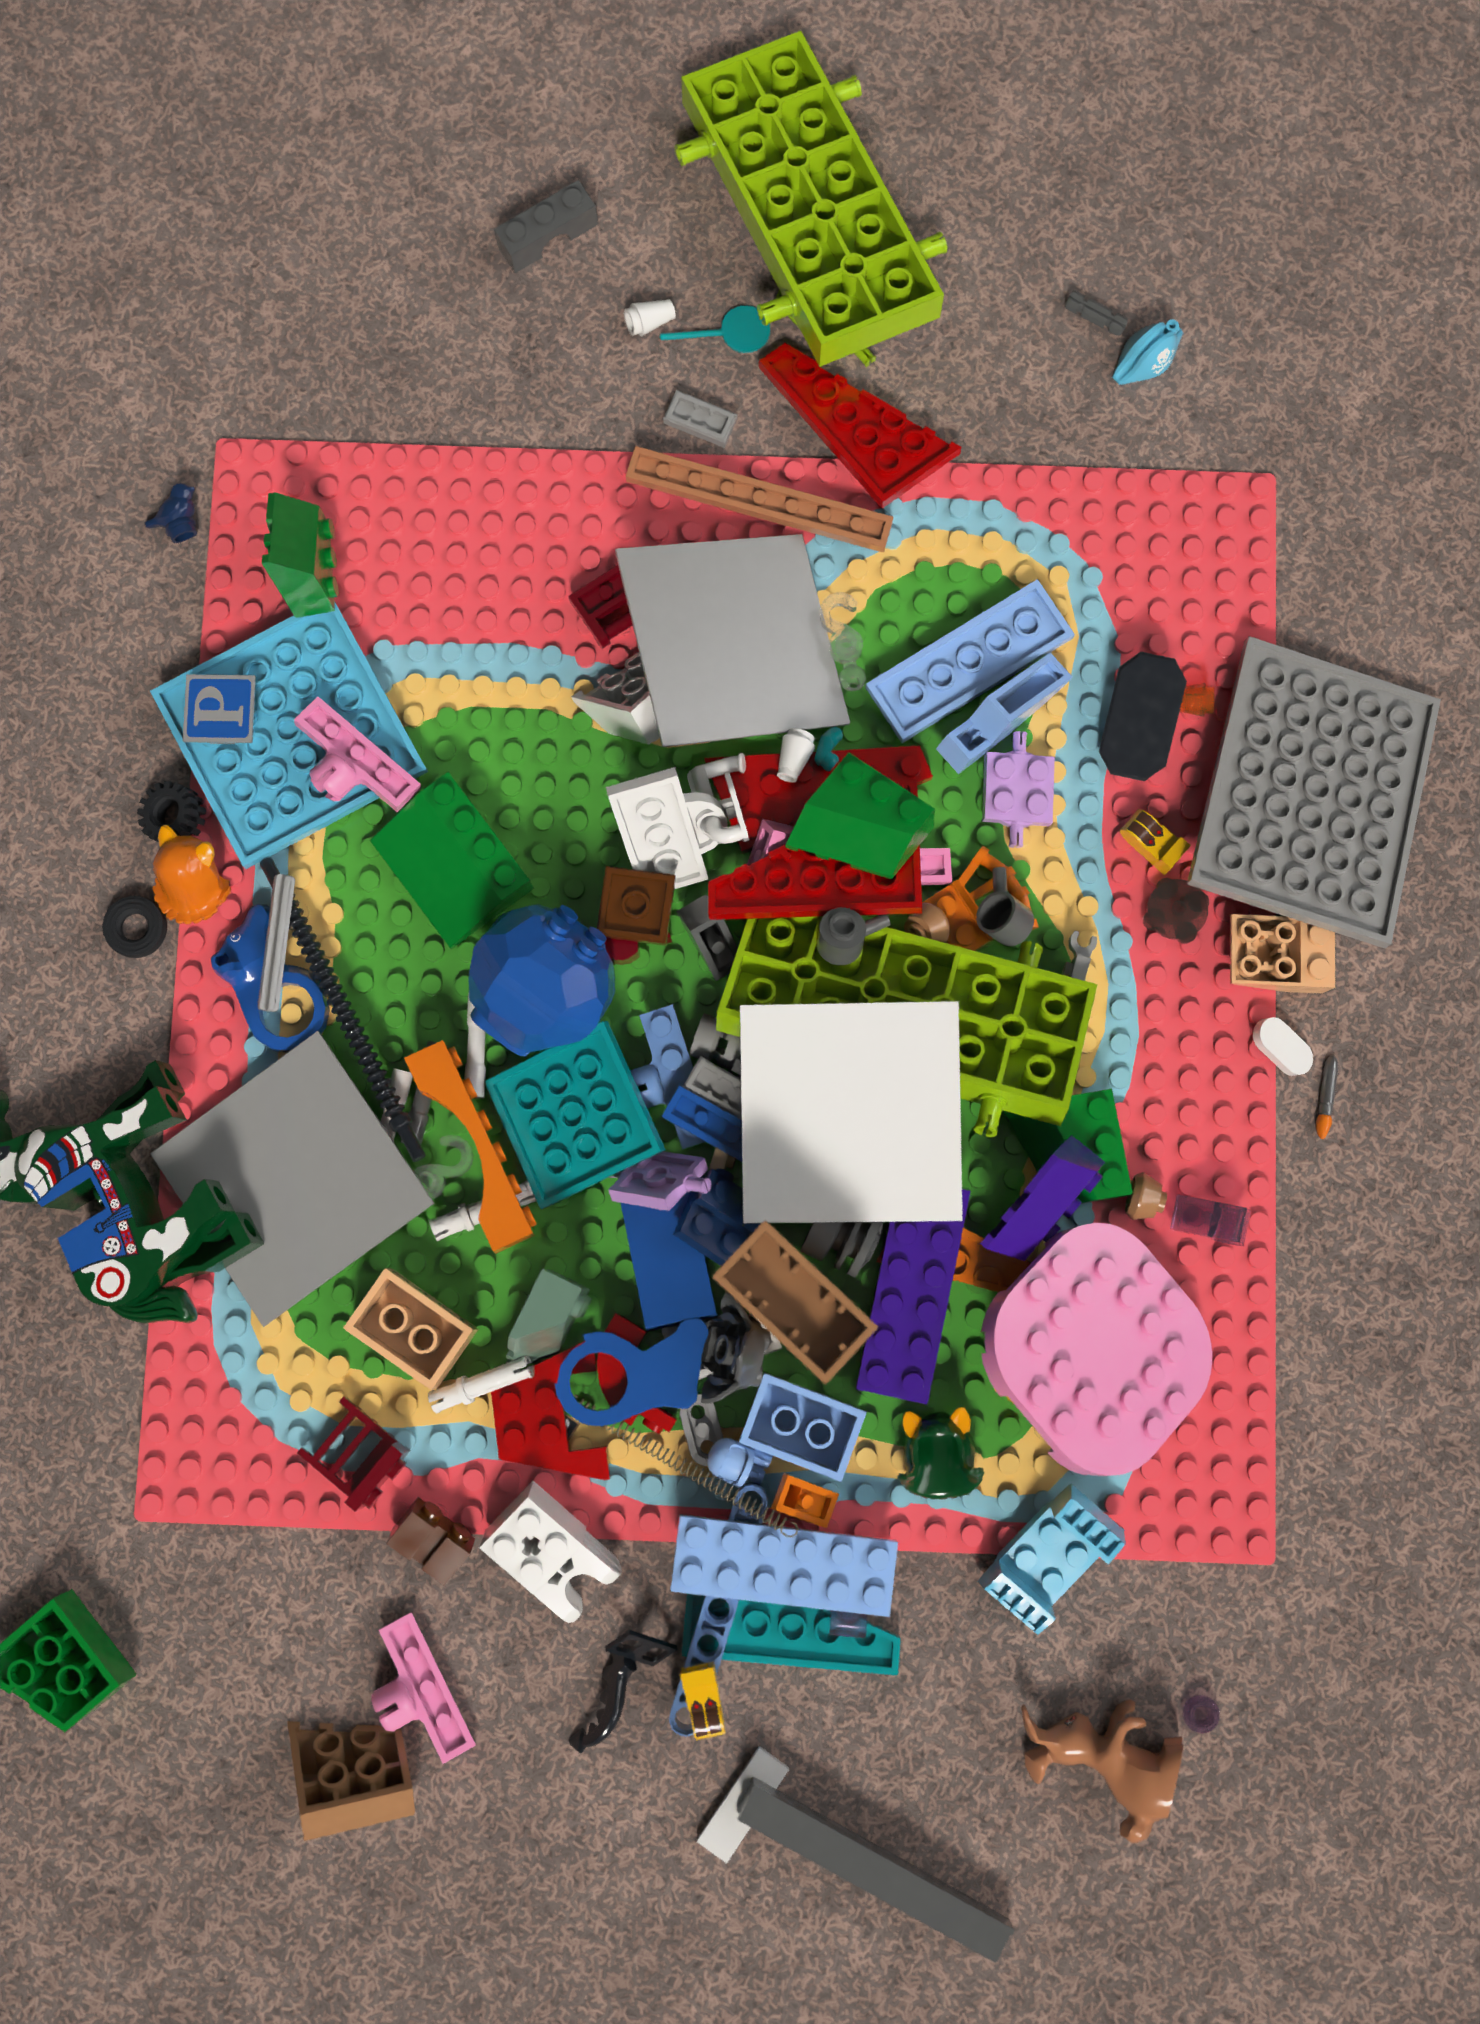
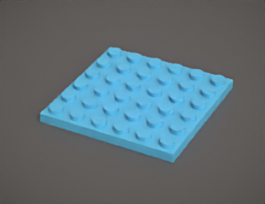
[150,602,428,869]

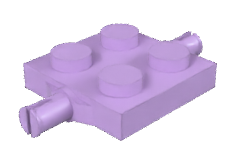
[982,731,1055,848]
[608,1151,711,1211]

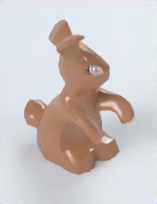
[1021,1699,1183,1843]

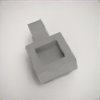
[1062,931,1097,981]

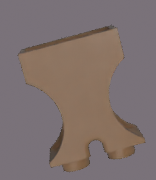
[712,1220,878,1385]

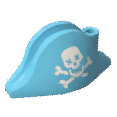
[1112,319,1183,385]

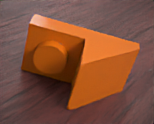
[771,1473,839,1528]

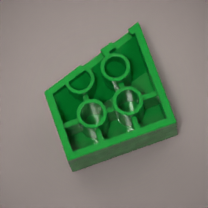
[262,492,339,618]
[0,1589,137,1732]

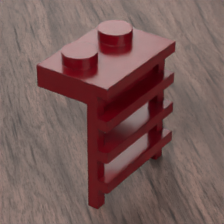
[297,1396,411,1512]

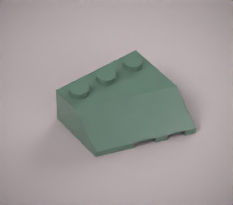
[505,1269,592,1364]

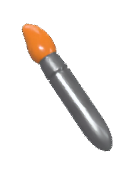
[1316,1055,1338,1139]

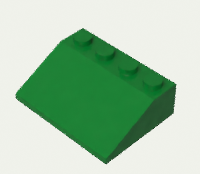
[370,772,534,949]

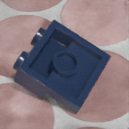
[673,1168,761,1267]

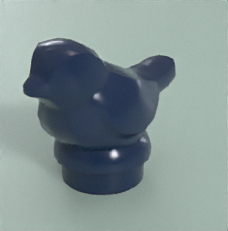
[145,483,197,543]

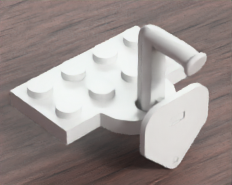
[606,752,749,889]

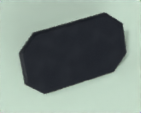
[1099,652,1187,781]

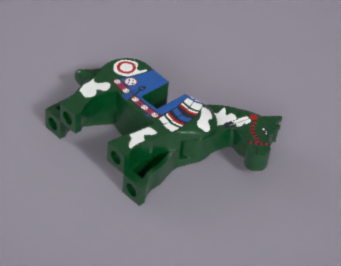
[0,1060,264,1323]

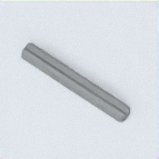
[257,874,295,1012]

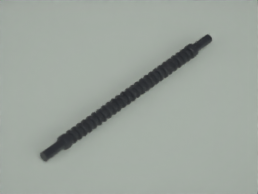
[260,858,426,1162]

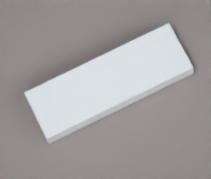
[697,1746,789,1864]

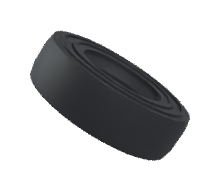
[102,896,167,958]

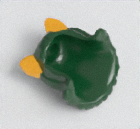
[897,1407,985,1500]

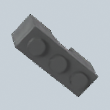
[494,180,598,273]

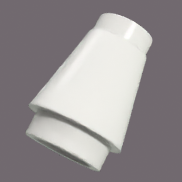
[624,299,675,337]
[777,728,815,783]

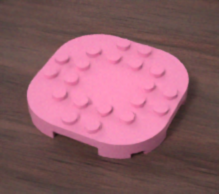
[981,1223,1212,1476]

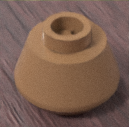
[904,903,950,943]
[1125,1172,1167,1220]

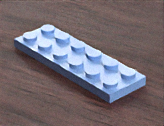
[865,579,1075,743]
[670,1514,898,1617]

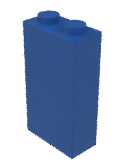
[620,1191,718,1332]

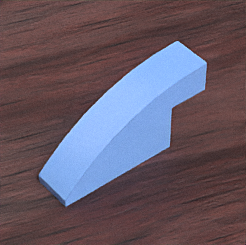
[936,652,1073,774]

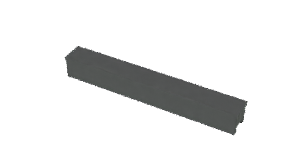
[737,1776,1015,1963]

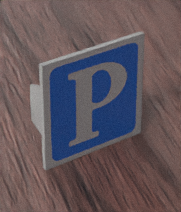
[183,674,256,744]

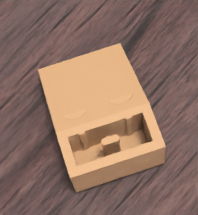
[1230,914,1335,993]

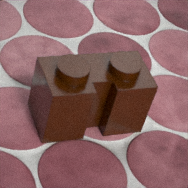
[386,1497,475,1586]

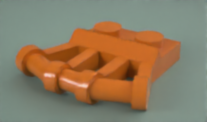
[922,845,1039,951]

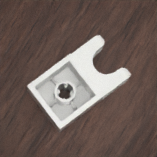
[479,1481,622,1623]

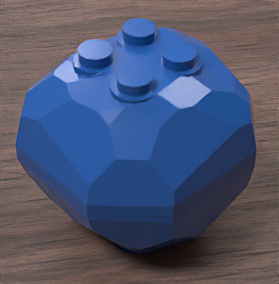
[468,905,615,1056]

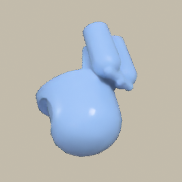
[707,1438,773,1487]

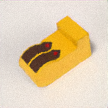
[1120,809,1191,875]
[680,1661,726,1740]

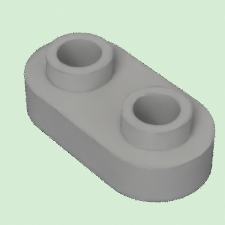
[680,1394,723,1466]

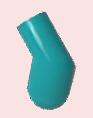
[814,726,843,771]

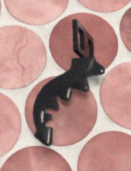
[569,1630,678,1754]

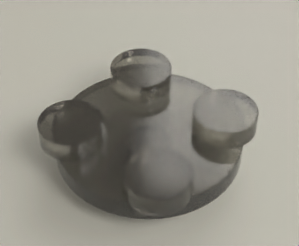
[1142,878,1209,944]

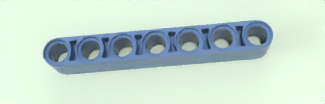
[669,1482,768,1736]

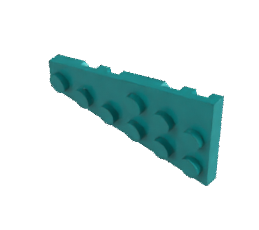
[681,1593,901,1676]

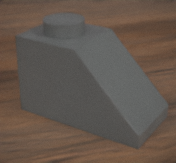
[676,894,738,981]

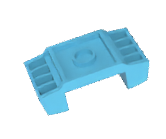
[978,1483,1125,1635]

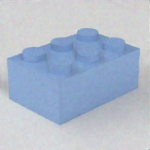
[739,1372,867,1482]

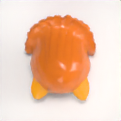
[153,825,232,924]

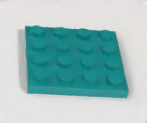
[484,1021,666,1210]

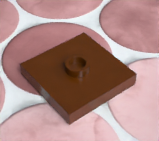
[597,866,676,946]

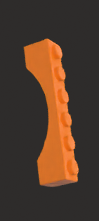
[404,1040,537,1254]

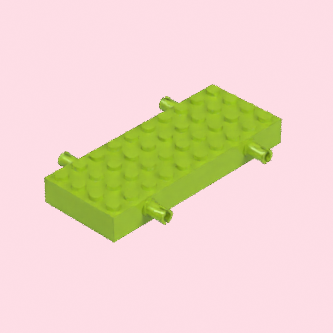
[674,30,947,367]
[716,916,1098,1137]

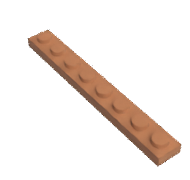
[626,446,894,553]

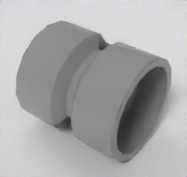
[690,1013,741,1070]

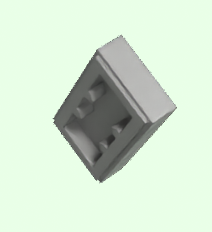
[663,390,737,448]
[683,1056,742,1120]

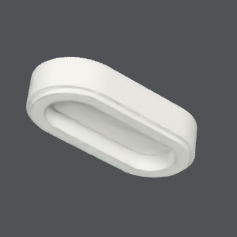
[1253,1017,1313,1076]

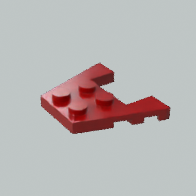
[491,1341,611,1480]

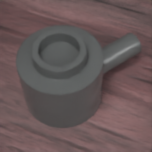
[976,867,1034,947]
[817,908,891,965]

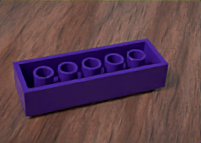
[856,1187,971,1405]

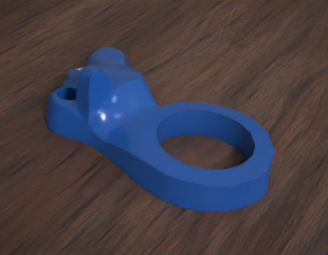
[211,904,330,1053]
[555,1318,709,1426]

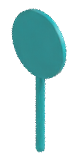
[659,306,770,353]

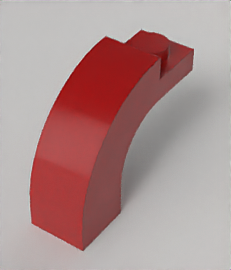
[597,1313,678,1434]

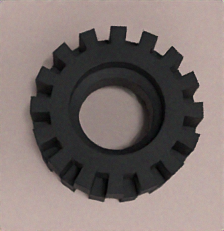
[137,781,206,842]

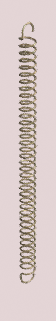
[573,1394,798,1537]

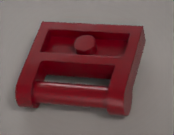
[568,565,633,649]

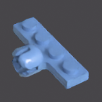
[630,1004,705,1149]

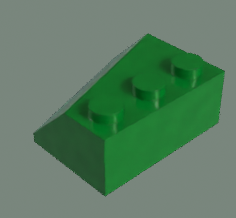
[785,752,935,879]
[1002,1089,1133,1204]

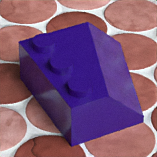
[980,1135,1105,1261]

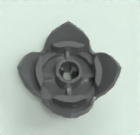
[701,1292,771,1404]

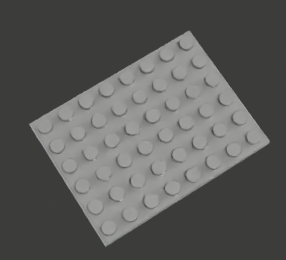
[1187,636,1441,949]

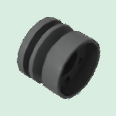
[800,1222,883,1277]

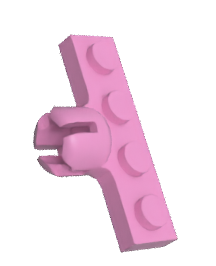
[294,697,421,812]
[371,1612,476,1764]

